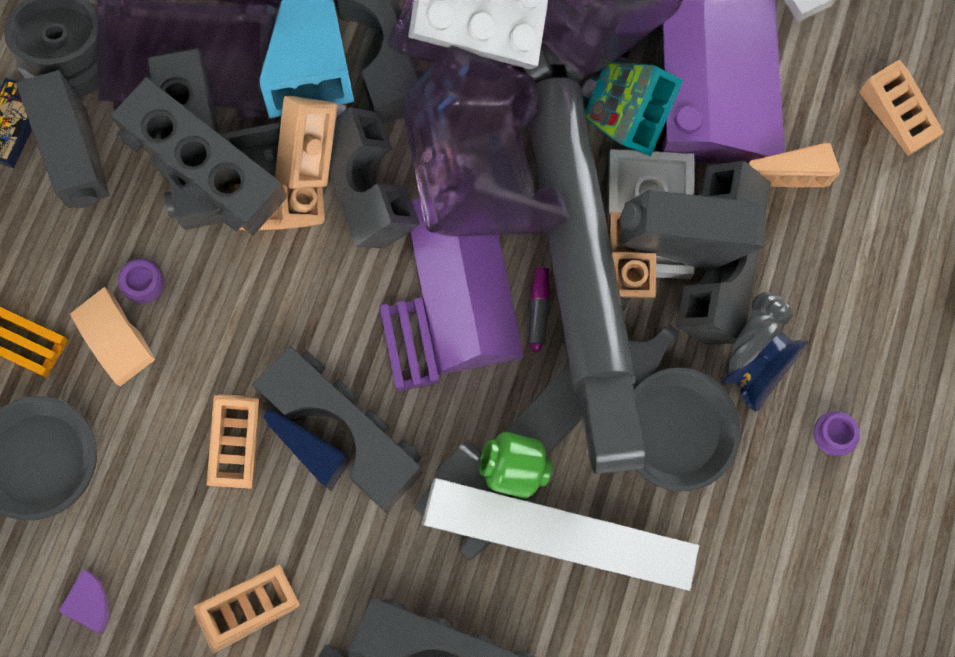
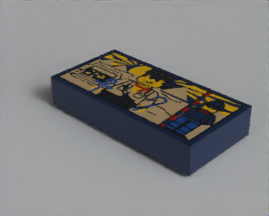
[0,77,32,168]

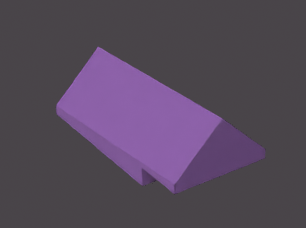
[410,182,524,375]

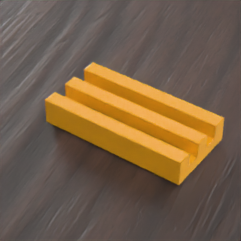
[0,307,69,379]

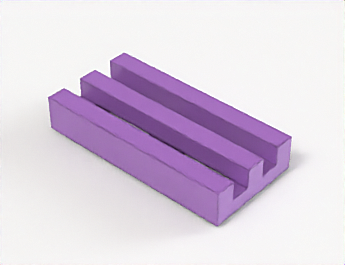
[379,297,440,392]

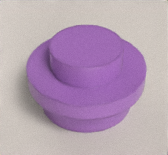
[813,411,860,456]

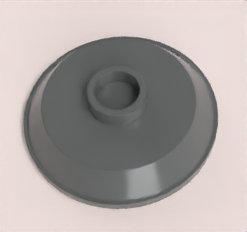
[633,368,741,492]
[0,396,97,521]

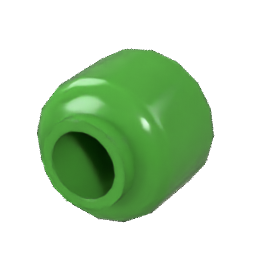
[479,432,552,498]

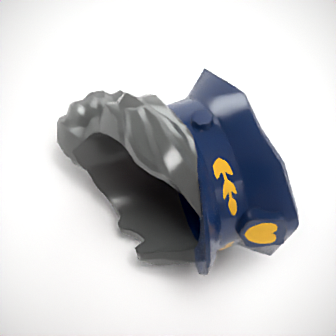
[721,292,808,412]

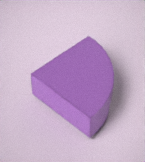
[58,569,109,634]

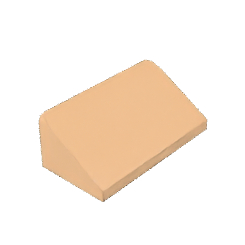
[275,96,338,189]

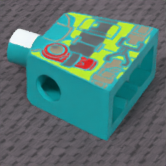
[582,62,683,157]

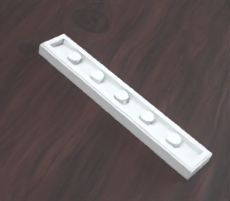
[422,478,699,591]

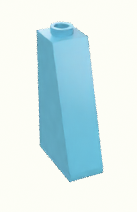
[259,0,354,118]

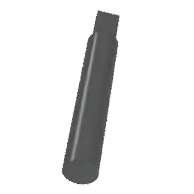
[525,78,645,474]

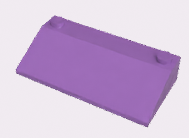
[660,0,785,163]

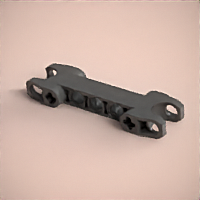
[415,297,679,561]

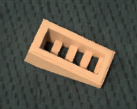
[858,60,944,156]
[748,142,840,188]
[207,394,263,489]
[194,564,300,654]

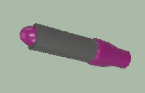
[528,267,550,353]

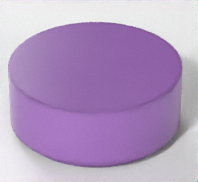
[118,259,165,304]

